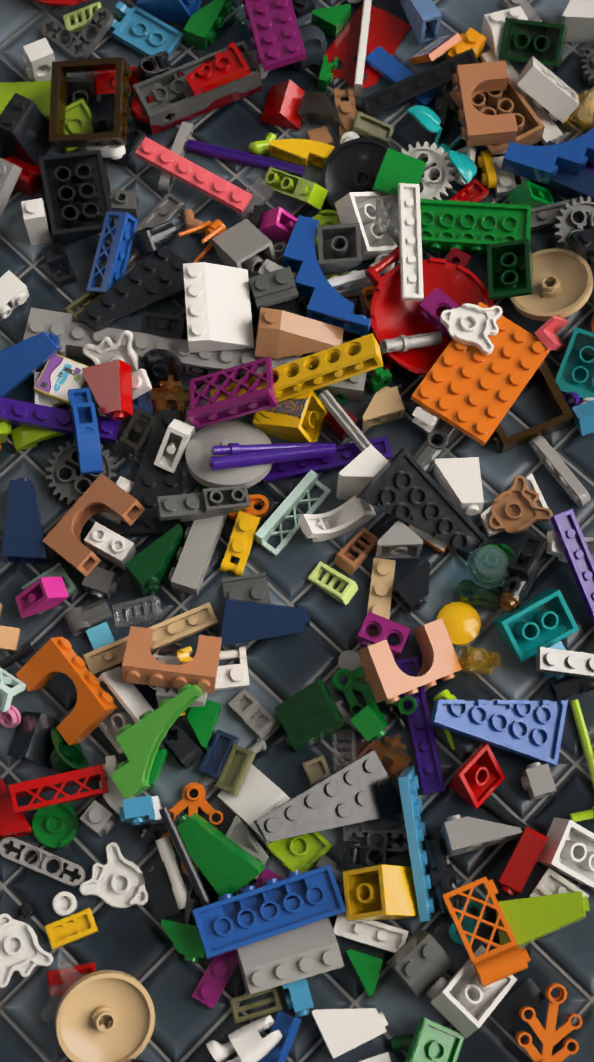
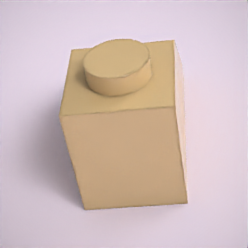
[361,386,405,429]

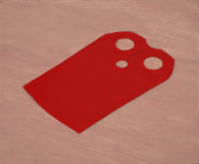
[322,3,411,89]

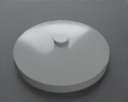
[185,421,273,488]

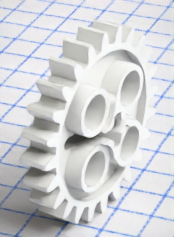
[401,141,455,200]

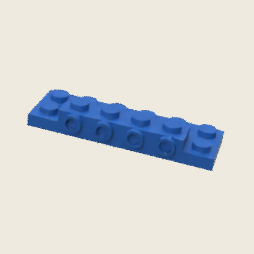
[192,864,346,959]

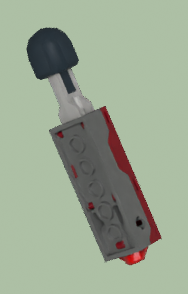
[130,24,327,135]

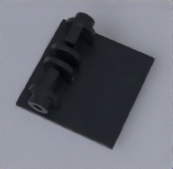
[90,98,135,134]

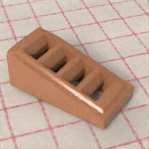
[334,527,379,575]

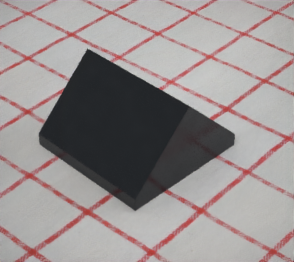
[7,711,61,769]

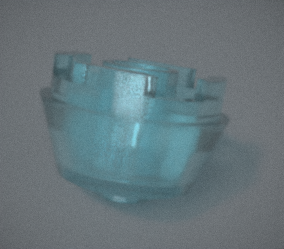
[466,545,510,588]

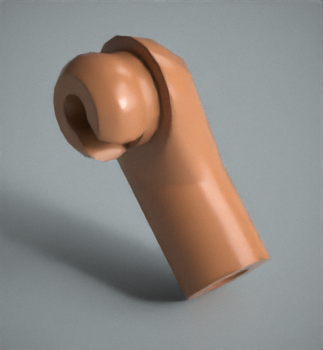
[183,209,206,234]

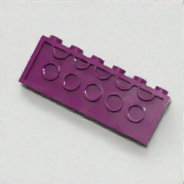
[241,0,307,72]

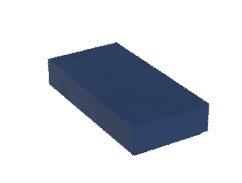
[197,729,239,780]

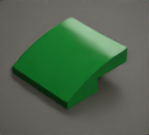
[373,148,427,199]

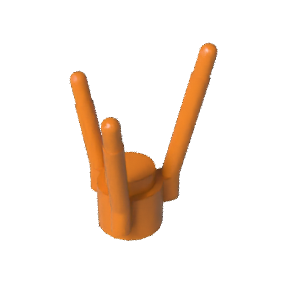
[178,219,226,263]

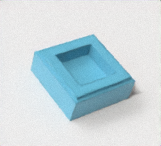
[85,622,115,650]

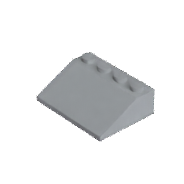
[235,918,344,994]

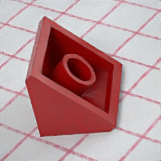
[260,79,309,131]
[4,156,41,198]
[449,743,505,809]

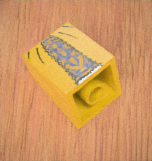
[253,391,328,443]

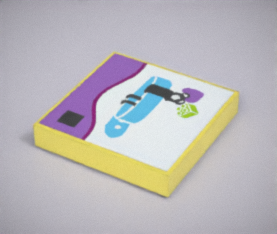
[34,354,89,405]

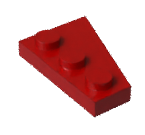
[185,42,250,96]

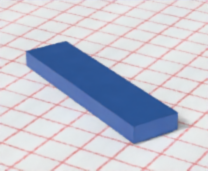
[365,46,438,107]

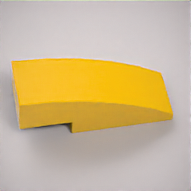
[269,139,335,170]

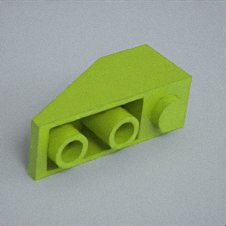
[262,167,328,210]

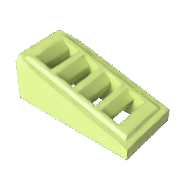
[63,2,105,33]
[307,561,358,606]

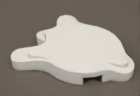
[440,303,503,355]
[82,330,139,374]
[79,842,149,908]
[0,914,53,988]

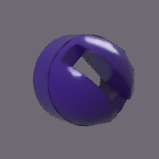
[563,392,581,409]

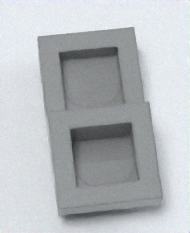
[228,689,278,739]

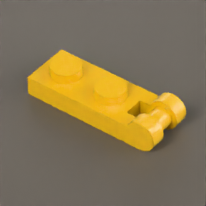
[220,511,261,576]

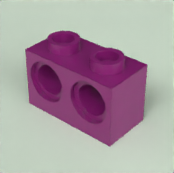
[357,611,411,659]

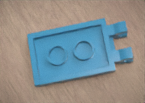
[105,1,184,59]

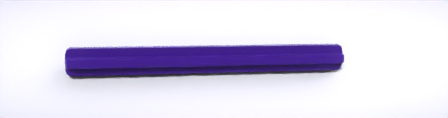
[186,139,304,177]
[209,443,336,470]

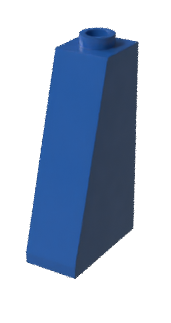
[0,331,62,398]

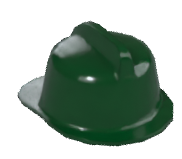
[50,726,88,774]

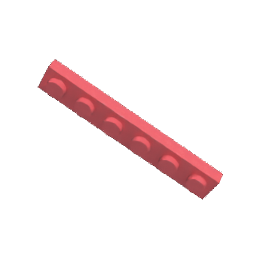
[135,137,252,214]

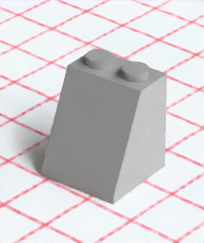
[212,218,278,291]

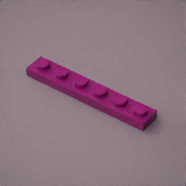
[191,868,284,1009]

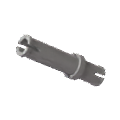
[380,331,443,353]

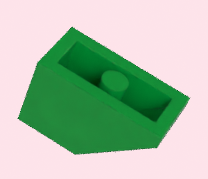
[507,180,554,208]
[185,699,221,752]
[161,919,205,963]

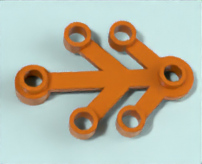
[161,782,224,876]
[515,983,582,1062]

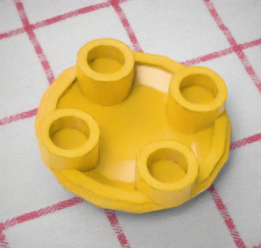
[436,602,481,646]

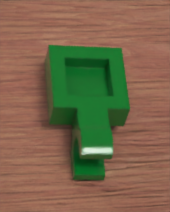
[318,55,338,93]
[368,367,392,394]

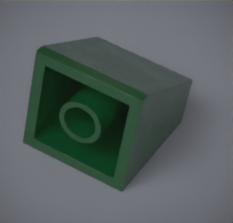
[274,679,347,752]

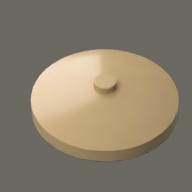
[510,248,593,321]
[55,970,155,1062]

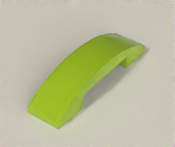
[11,410,97,452]

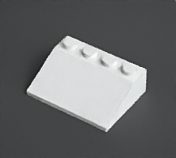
[183,262,254,353]

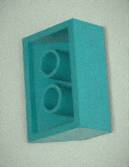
[493,588,579,662]

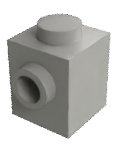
[521,762,557,800]
[79,800,116,837]

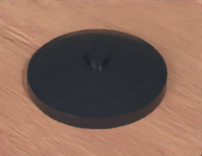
[321,138,398,212]

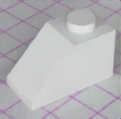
[154,418,194,473]

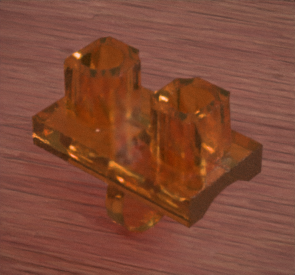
[151,375,190,410]
[369,734,412,776]

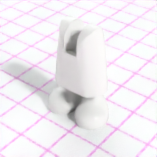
[206,1015,283,1062]

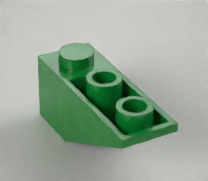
[183,0,232,50]

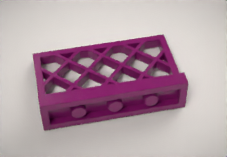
[187,356,277,429]

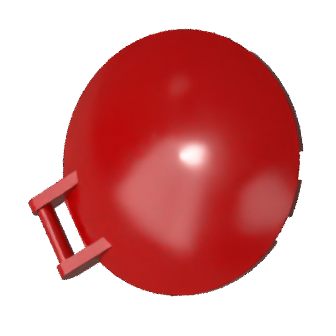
[365,247,494,376]

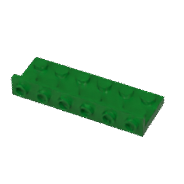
[420,199,531,255]

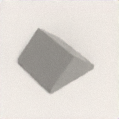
[375,519,423,559]

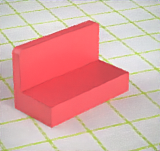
[535,316,568,352]

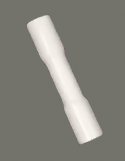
[155,836,187,910]

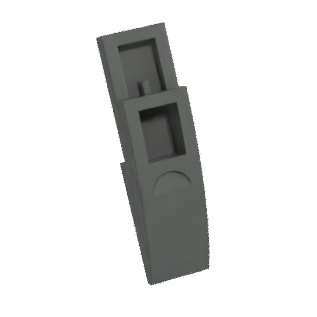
[156,485,250,522]

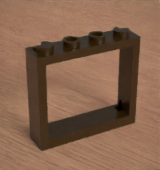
[49,57,131,148]
[491,361,574,454]

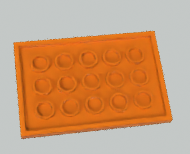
[410,302,551,446]

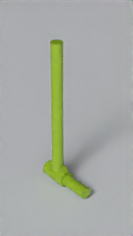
[570,699,594,822]

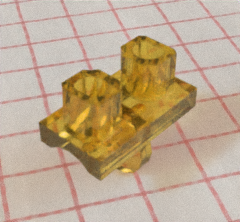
[460,646,501,675]

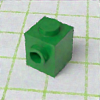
[350,703,388,742]

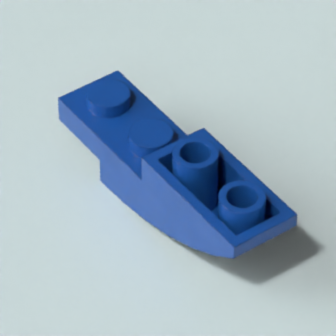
[67,388,103,475]

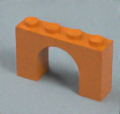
[16,637,117,746]

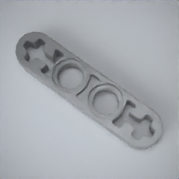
[158,121,194,192]
[529,435,591,507]
[0,837,86,887]

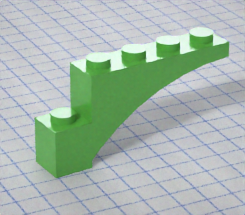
[110,684,204,799]

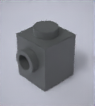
[110,190,139,219]
[81,566,119,600]

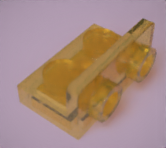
[566,86,594,132]

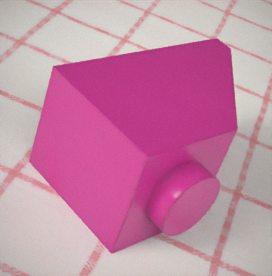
[259,206,297,243]
[15,577,69,618]

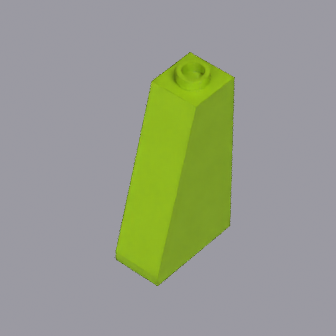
[496,891,590,947]

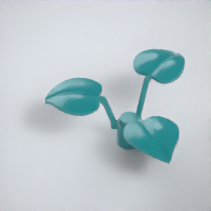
[406,105,477,184]

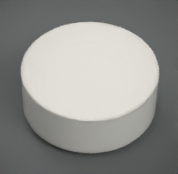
[52,891,77,917]

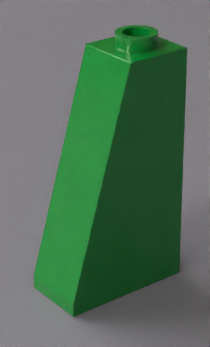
[175,812,266,896]

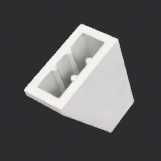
[21,198,52,245]
[433,457,484,516]
[311,1008,388,1059]

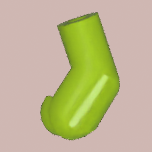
[249,132,277,155]

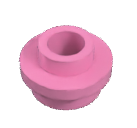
[0,705,21,728]

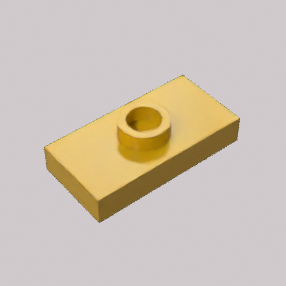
[44,908,99,950]

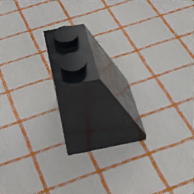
[0,93,52,167]

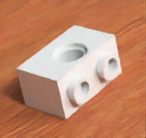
[22,38,55,82]
[84,522,136,570]

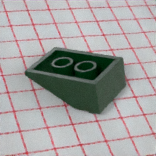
[499,17,567,69]
[487,239,533,300]
[125,523,184,598]

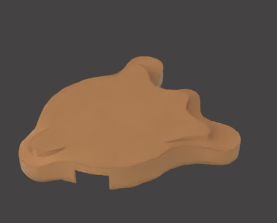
[488,475,553,534]

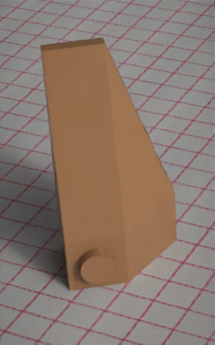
[254,307,344,361]

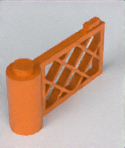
[442,876,530,987]

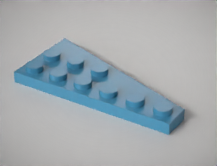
[398,766,435,922]

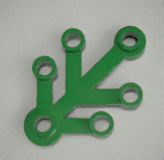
[332,667,417,720]

